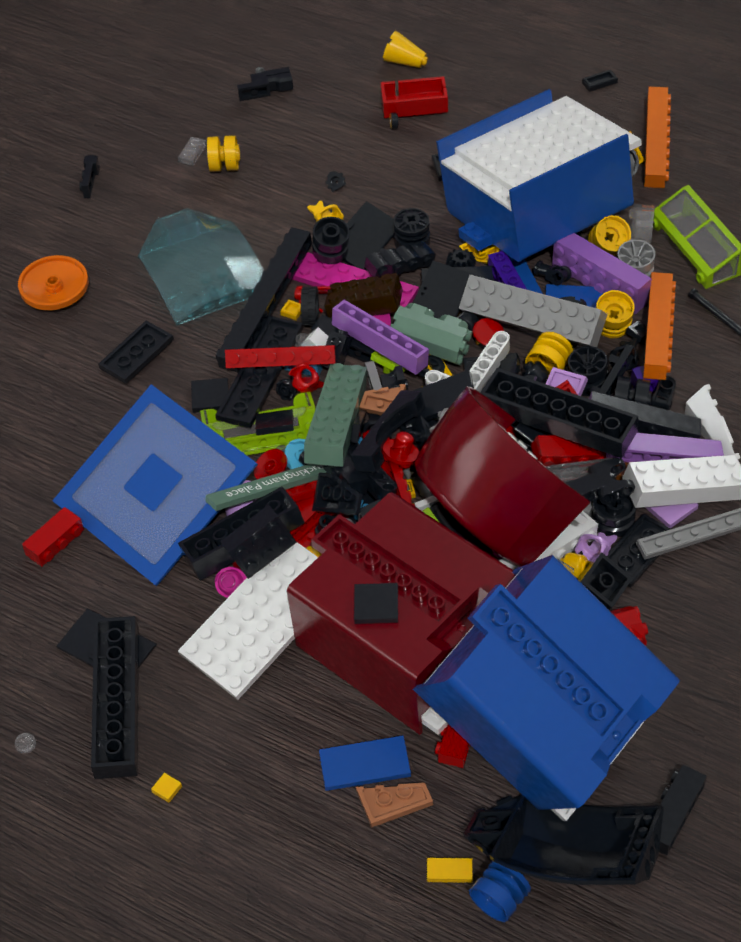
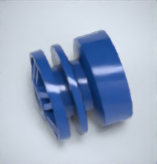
[469,861,531,922]

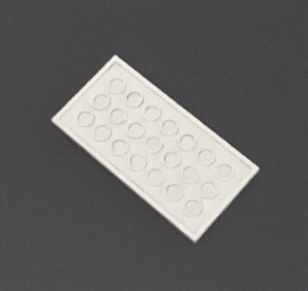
[178,542,318,700]

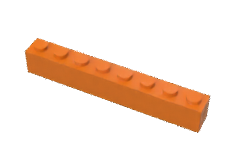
[644,87,671,188]
[643,272,676,380]

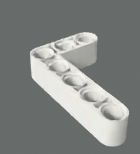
[425,331,510,393]

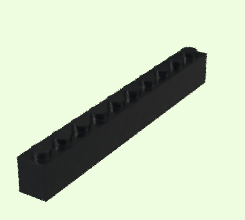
[216,227,312,373]

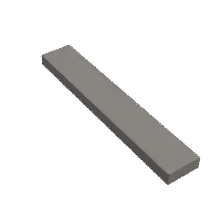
[636,508,741,560]

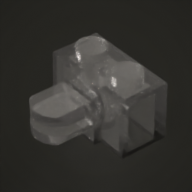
[629,204,655,243]

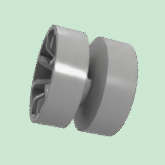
[617,239,655,278]

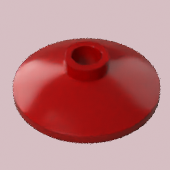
[254,449,287,479]

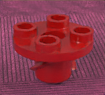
[382,432,419,469]

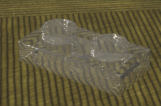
[178,137,207,166]

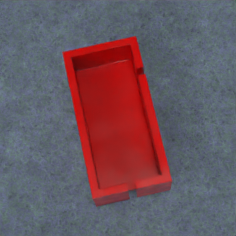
[380,76,448,118]

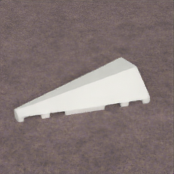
[684,384,741,467]

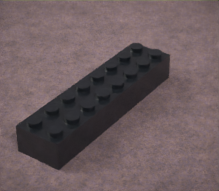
[481,368,638,458]
[91,616,138,779]

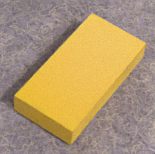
[427,858,472,883]

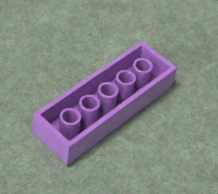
[552,233,652,314]

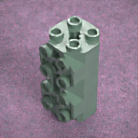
[390,303,473,366]

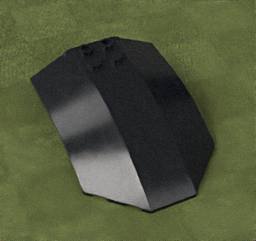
[463,794,664,885]

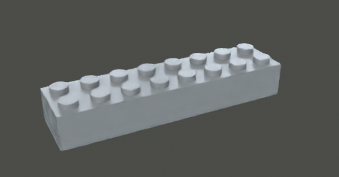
[459,275,608,347]

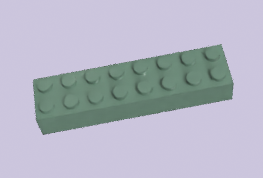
[304,363,367,467]

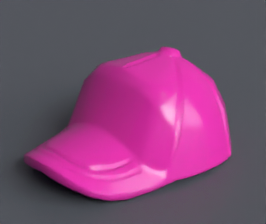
[215,567,247,598]

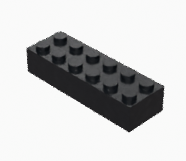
[178,487,305,581]

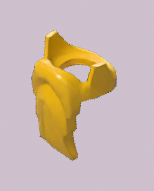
[307,201,344,222]

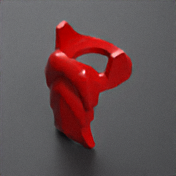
[289,363,324,393]

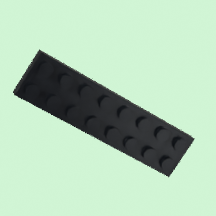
[215,316,303,428]

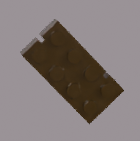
[324,273,403,317]

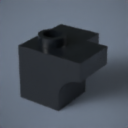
[380,366,408,390]

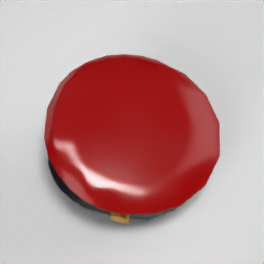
[473,318,504,349]

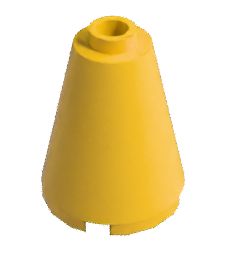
[383,31,428,68]

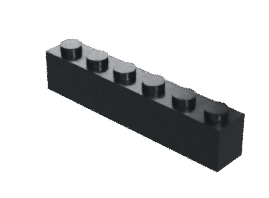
[588,391,701,439]

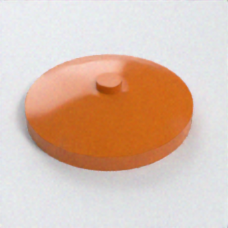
[18,255,89,310]

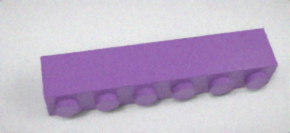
[332,300,429,375]
[606,433,724,462]

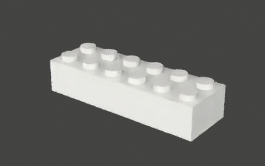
[622,455,741,508]

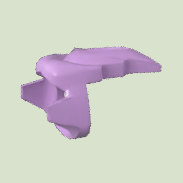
[575,532,617,561]

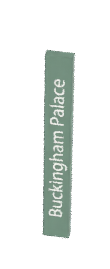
[205,464,326,511]

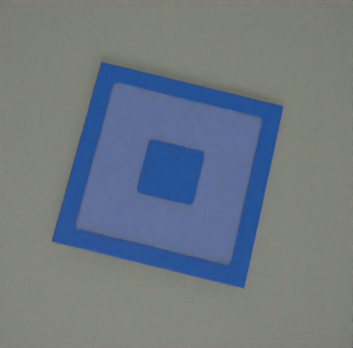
[52,384,258,587]

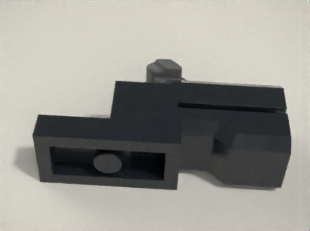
[237,67,293,101]

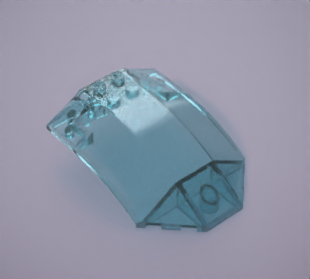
[138,208,264,325]

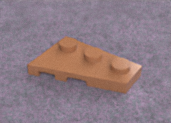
[356,783,433,827]

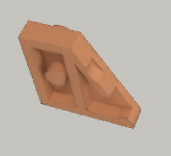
[359,384,406,415]

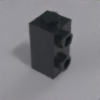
[319,329,353,368]

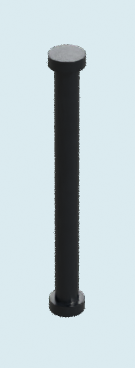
[688,288,741,336]

